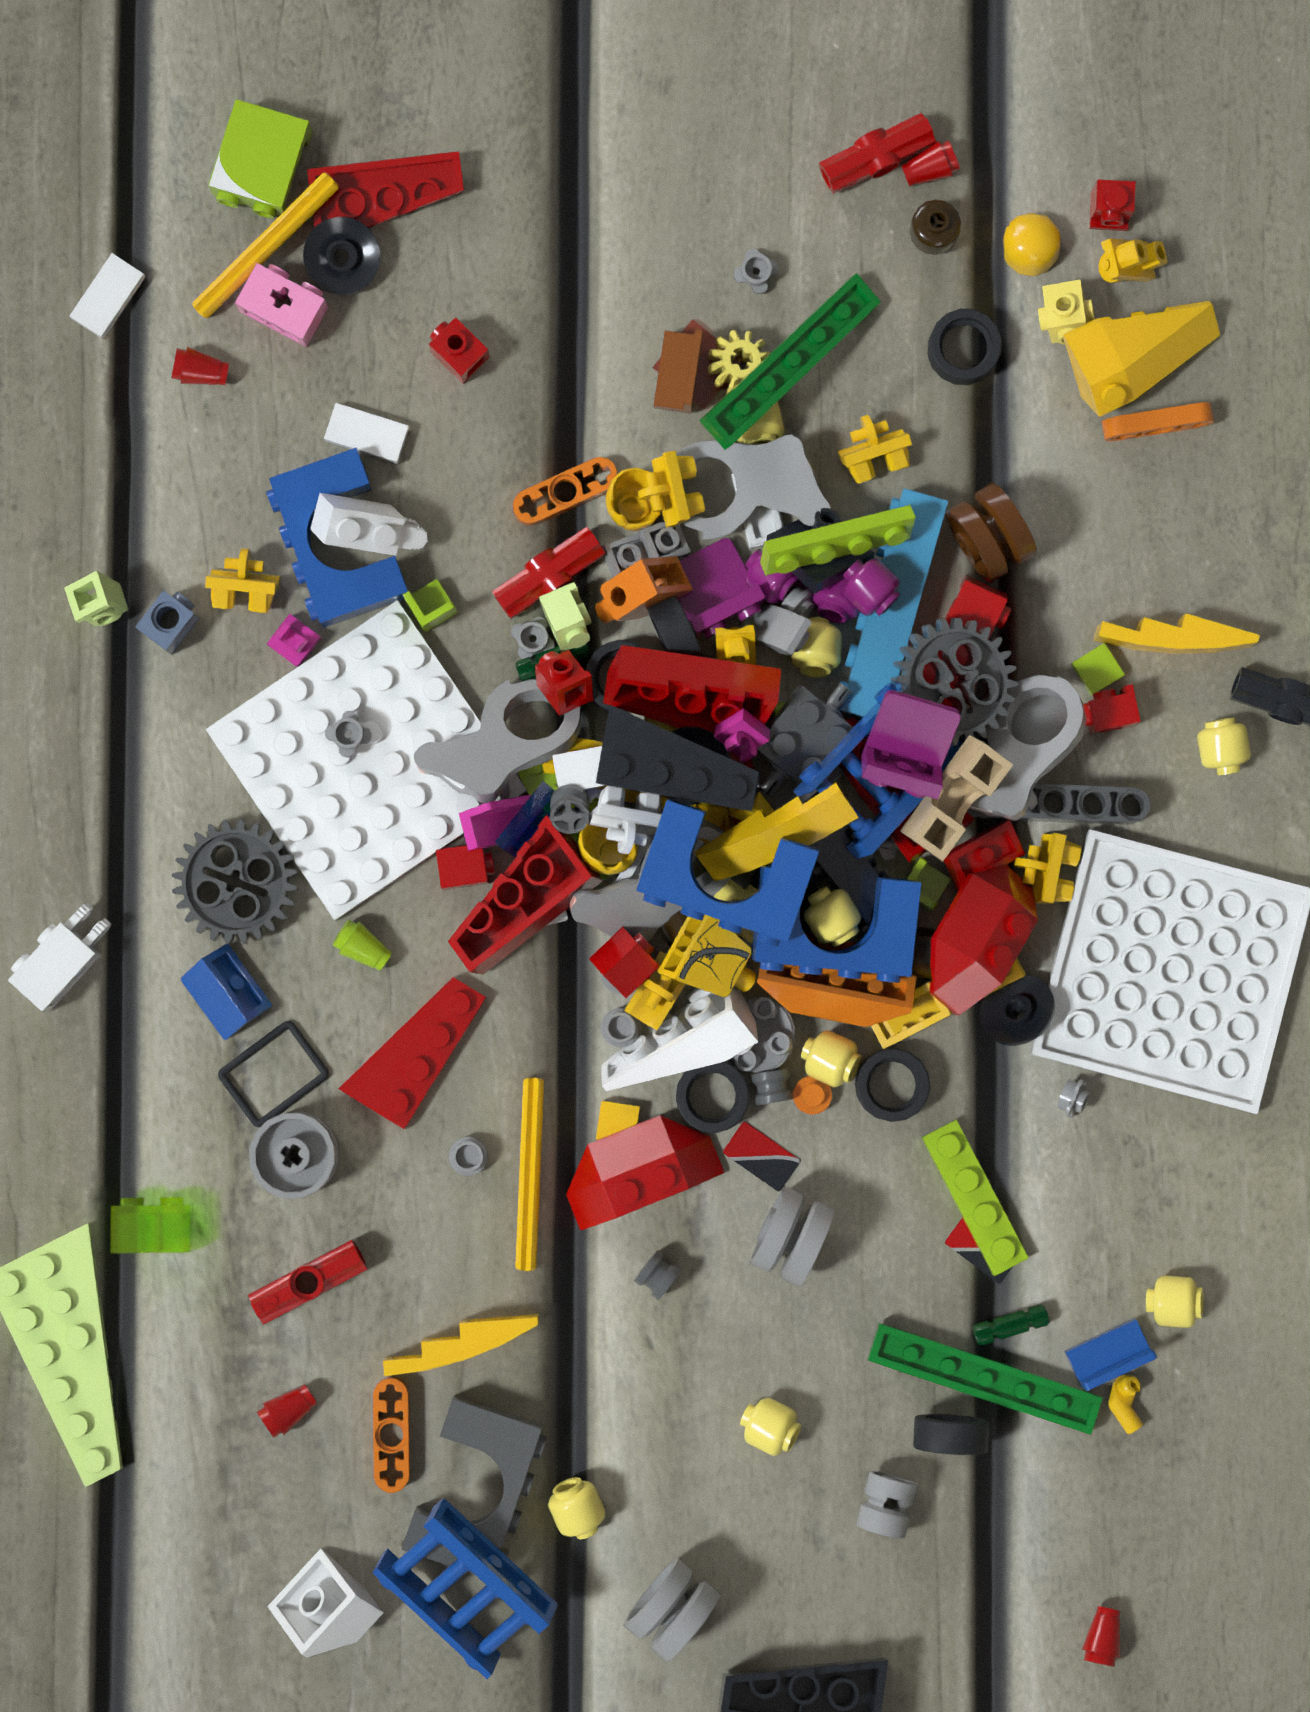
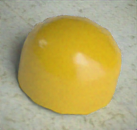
[1003,213,1061,276]
[605,467,661,531]
[578,822,639,875]

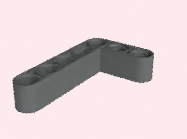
[966,708,1151,825]

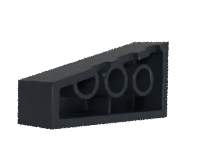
[596,705,762,813]
[803,791,890,936]
[718,1658,888,1712]

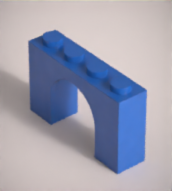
[266,448,408,628]
[636,799,820,946]
[751,865,921,983]

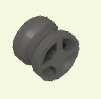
[550,784,589,834]
[751,1068,794,1105]
[634,1250,682,1300]

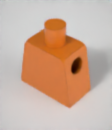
[595,556,693,624]

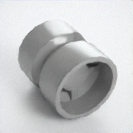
[856,1470,918,1539]

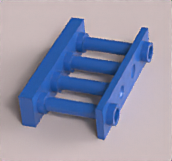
[793,682,963,859]
[372,1498,558,1679]

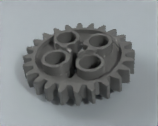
[891,618,1018,746]
[172,819,299,945]

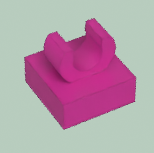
[267,613,322,667]
[714,708,770,763]

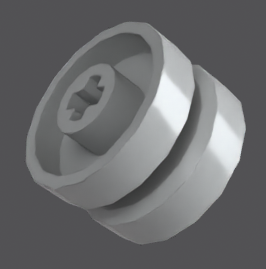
[249,1112,340,1199]
[750,1186,835,1287]
[623,1557,721,1662]

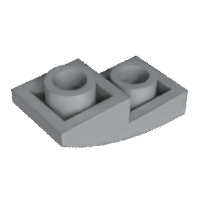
[602,522,691,578]
[751,604,812,655]

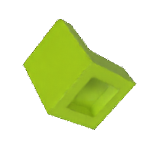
[402,579,458,633]
[905,857,951,912]

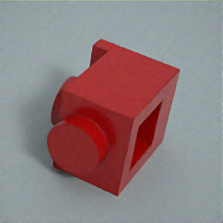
[1089,179,1136,231]
[535,650,593,716]
[1083,684,1141,735]

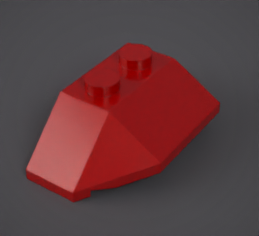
[929,865,1038,1015]
[566,1115,725,1231]

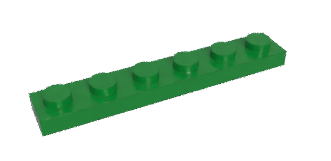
[699,273,881,450]
[867,1322,1103,1435]

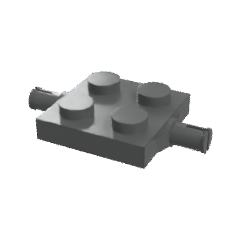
[757,683,853,797]

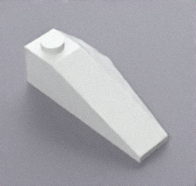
[601,987,758,1091]

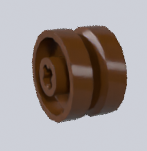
[945,482,1037,583]

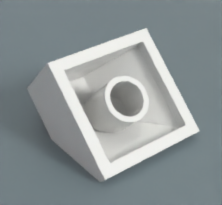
[267,1549,383,1658]

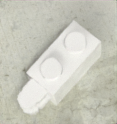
[311,493,428,556]
[8,902,111,1012]

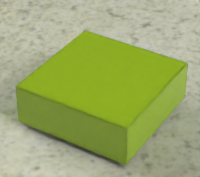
[1070,643,1125,696]

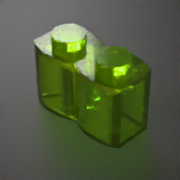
[111,1197,193,1253]

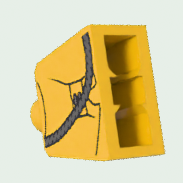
[658,915,756,998]

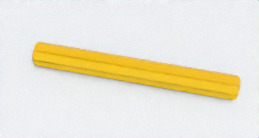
[192,173,339,318]
[515,1077,544,1271]

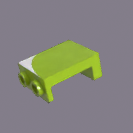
[208,99,313,219]

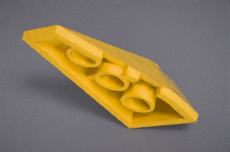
[1063,301,1220,417]

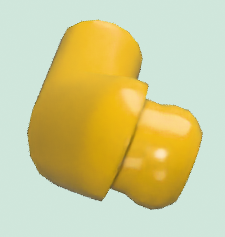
[1108,1375,1143,1435]

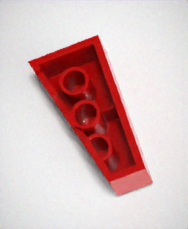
[923,575,1011,708]
[603,645,781,733]
[448,815,604,975]

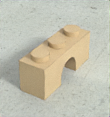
[900,735,1013,861]

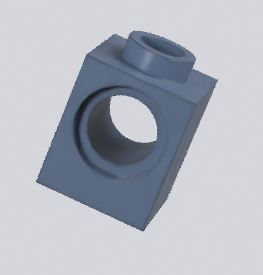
[135,590,199,655]

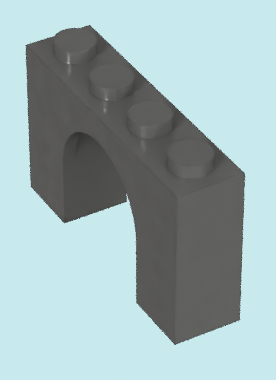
[401,1395,547,1575]

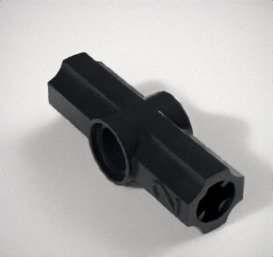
[1230,667,1310,726]

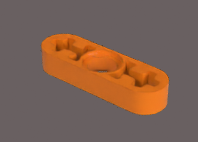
[1101,402,1214,442]
[513,457,617,526]
[373,1376,410,1493]

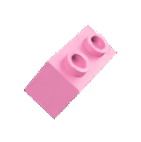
[235,263,328,348]

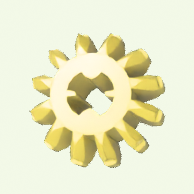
[707,330,770,394]

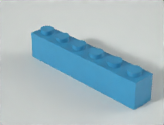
[839,488,948,720]

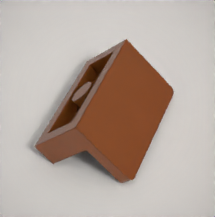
[653,329,703,414]

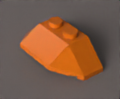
[757,933,916,1027]

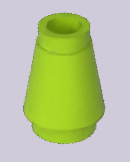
[332,919,392,971]

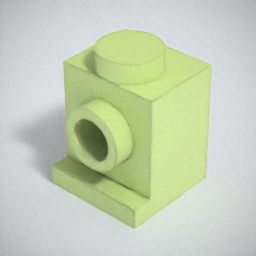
[64,571,128,627]
[539,582,592,652]

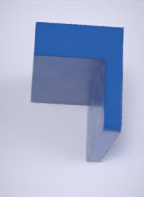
[181,944,273,1040]
[1064,1318,1157,1391]

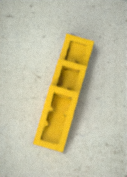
[1093,613,1260,654]
[695,783,859,882]
[871,958,1026,1049]
[383,1314,539,1376]

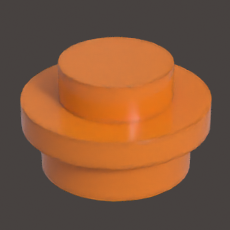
[793,1076,832,1115]

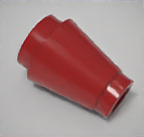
[901,140,960,187]
[171,346,229,386]
[257,1384,317,1438]
[1082,1606,1121,1667]

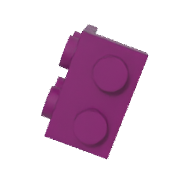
[678,538,766,639]
[861,690,961,800]

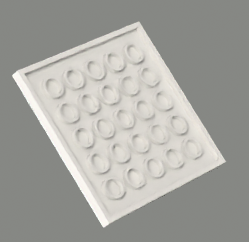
[206,600,527,921]
[1030,829,1310,1114]

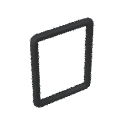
[218,1021,329,1127]

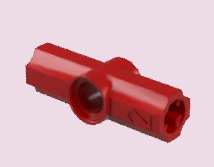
[819,113,936,194]
[492,527,606,620]
[248,1239,368,1325]

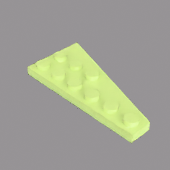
[0,1222,123,1487]

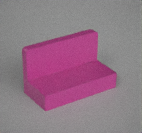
[459,793,546,851]

